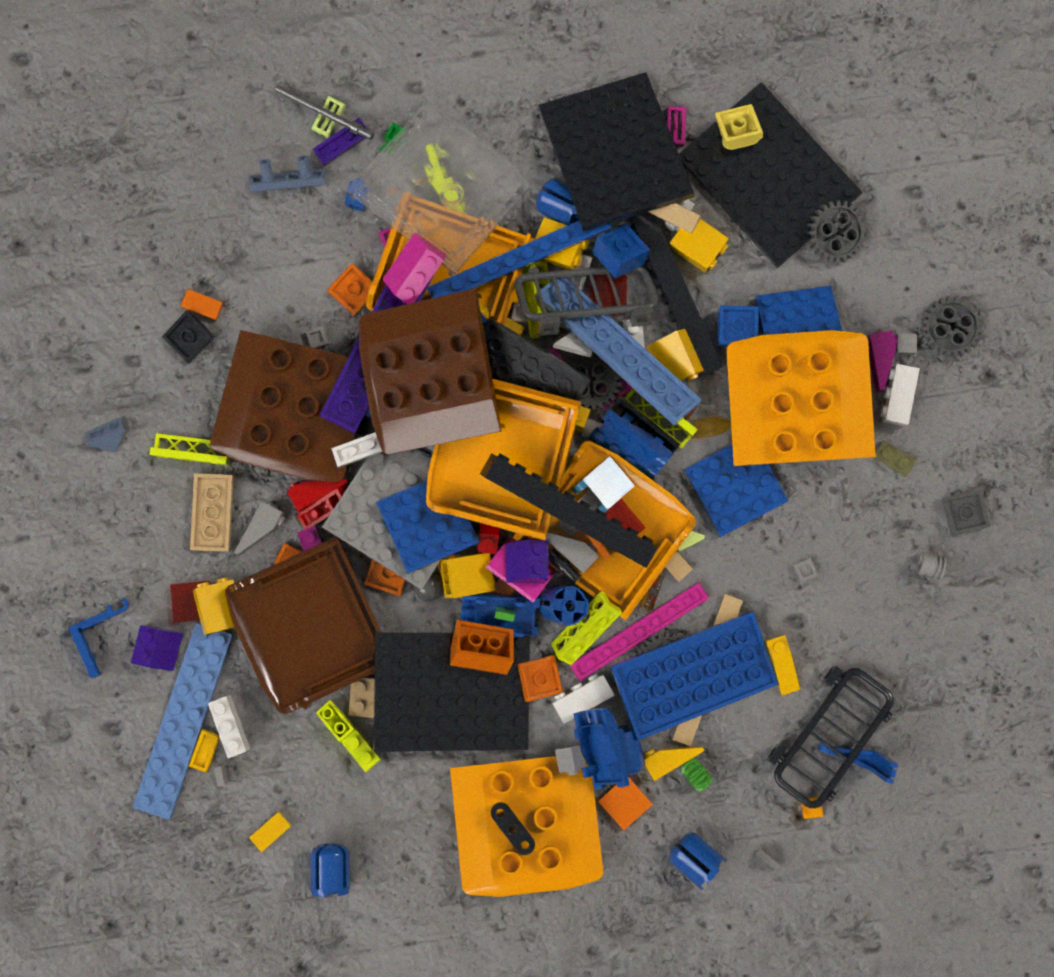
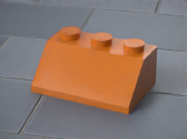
[450,620,514,675]

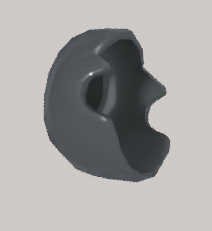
[414,571,443,602]

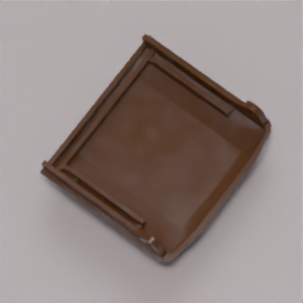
[359,288,505,454]
[210,330,357,482]
[225,537,381,714]

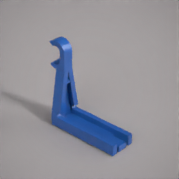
[68,597,129,678]
[818,742,898,784]

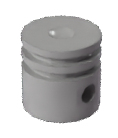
[916,552,947,580]

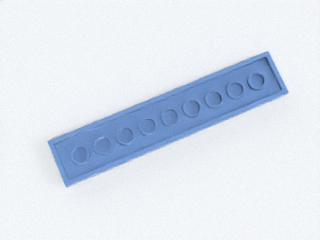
[535,278,702,426]
[133,622,234,820]

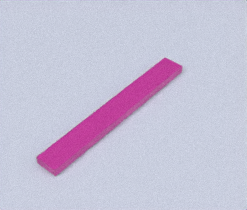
[569,582,709,681]

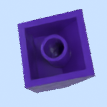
[506,540,549,583]
[131,625,183,671]

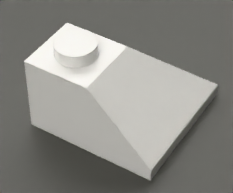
[553,330,592,357]

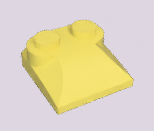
[715,104,763,150]

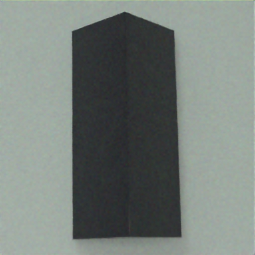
[601,396,681,453]

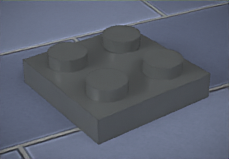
[942,489,990,536]

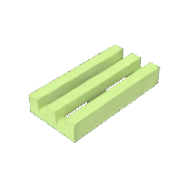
[311,96,346,138]

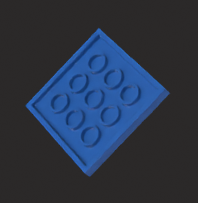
[755,286,842,335]
[684,444,788,537]
[376,481,479,574]

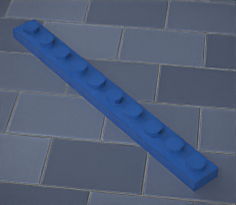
[427,221,612,298]

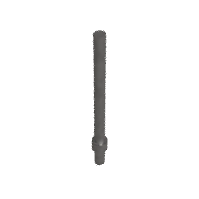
[275,85,374,140]

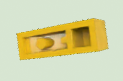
[764,634,800,696]
[643,745,704,781]

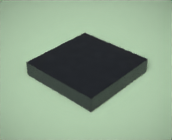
[162,310,215,364]

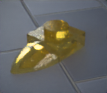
[694,417,731,439]

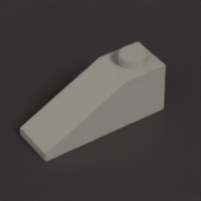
[234,502,285,555]
[546,531,599,573]

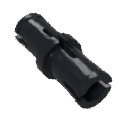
[548,549,582,584]

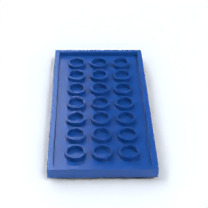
[610,611,779,741]

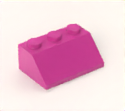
[383,232,447,304]
[486,537,556,602]

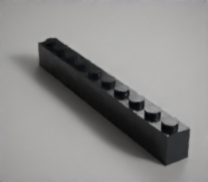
[626,212,723,378]
[480,453,658,568]

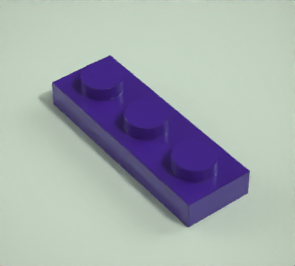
[313,118,368,166]

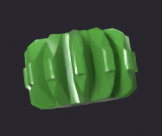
[680,758,713,792]

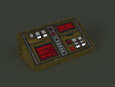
[639,574,664,611]

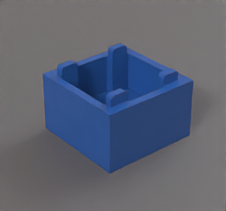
[592,223,650,279]
[717,305,759,348]

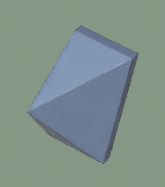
[86,417,124,452]

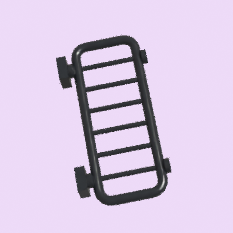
[766,666,894,809]

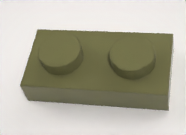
[873,440,916,477]

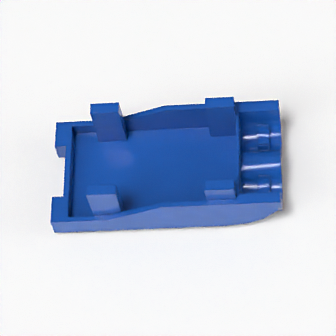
[589,409,674,480]
[461,593,540,637]
[573,707,630,789]

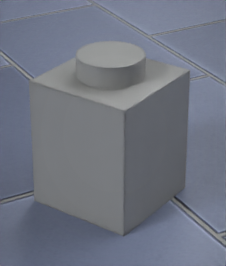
[555,745,586,776]

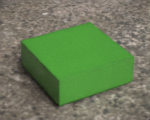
[495,606,515,622]

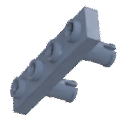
[249,155,326,192]

